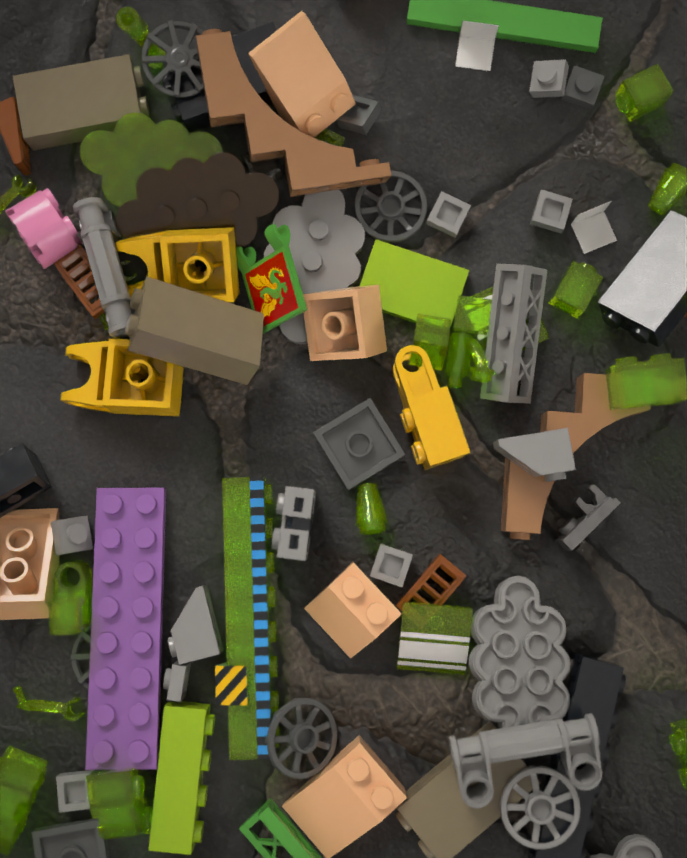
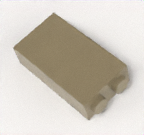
[13,54,150,151]
[125,277,264,385]
[395,721,540,858]

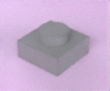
[529,60,569,98]
[530,190,573,233]
[426,191,471,238]
[51,516,93,556]
[370,544,413,587]
[163,660,191,702]
[56,770,97,813]

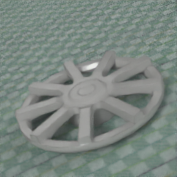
[499,765,581,849]

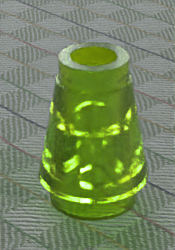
[647,163,687,215]
[355,483,389,535]

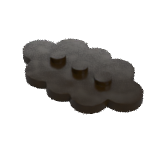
[115,152,279,247]

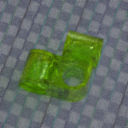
[48,560,93,635]

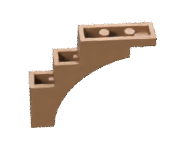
[196,29,391,197]
[501,373,686,540]

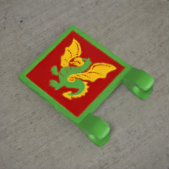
[236,224,307,334]

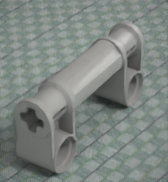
[73,197,135,339]
[448,713,602,808]

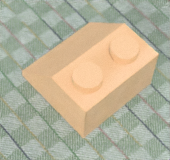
[303,284,387,361]
[304,562,401,659]

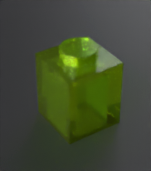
[615,63,674,122]
[548,261,603,319]
[409,313,451,371]

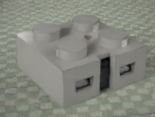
[272,486,316,561]

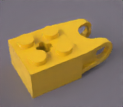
[115,227,240,302]
[60,339,184,416]
[392,345,470,470]

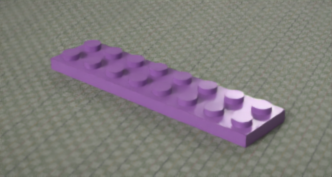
[85,488,166,770]

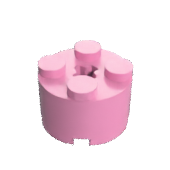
[5,188,82,269]

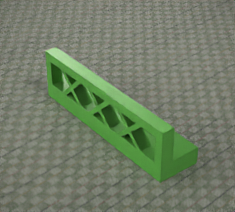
[239,798,322,858]

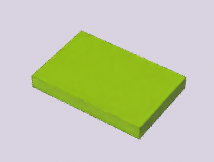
[360,239,469,334]

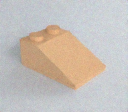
[248,11,356,138]
[0,508,59,620]
[282,735,407,858]

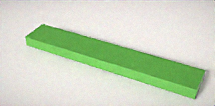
[406,0,603,53]

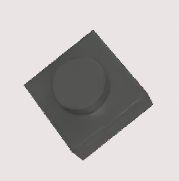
[561,65,605,110]
[336,95,382,135]

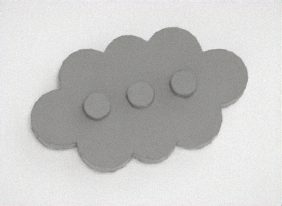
[264,190,365,344]
[468,576,571,729]

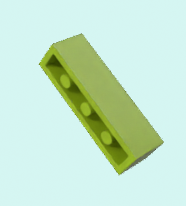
[148,700,215,855]

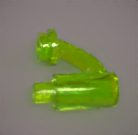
[116,7,166,69]
[445,332,495,389]

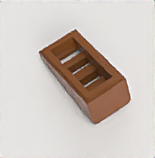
[0,97,31,176]
[54,244,105,319]
[395,553,466,628]

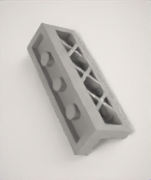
[480,264,547,404]

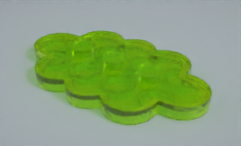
[80,112,223,207]

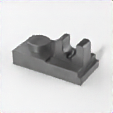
[555,485,621,551]

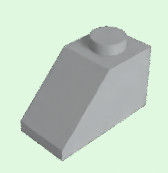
[493,428,576,482]
[168,584,224,665]

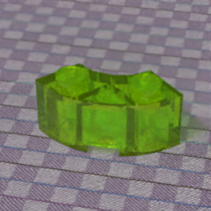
[0,745,48,856]
[86,767,153,840]

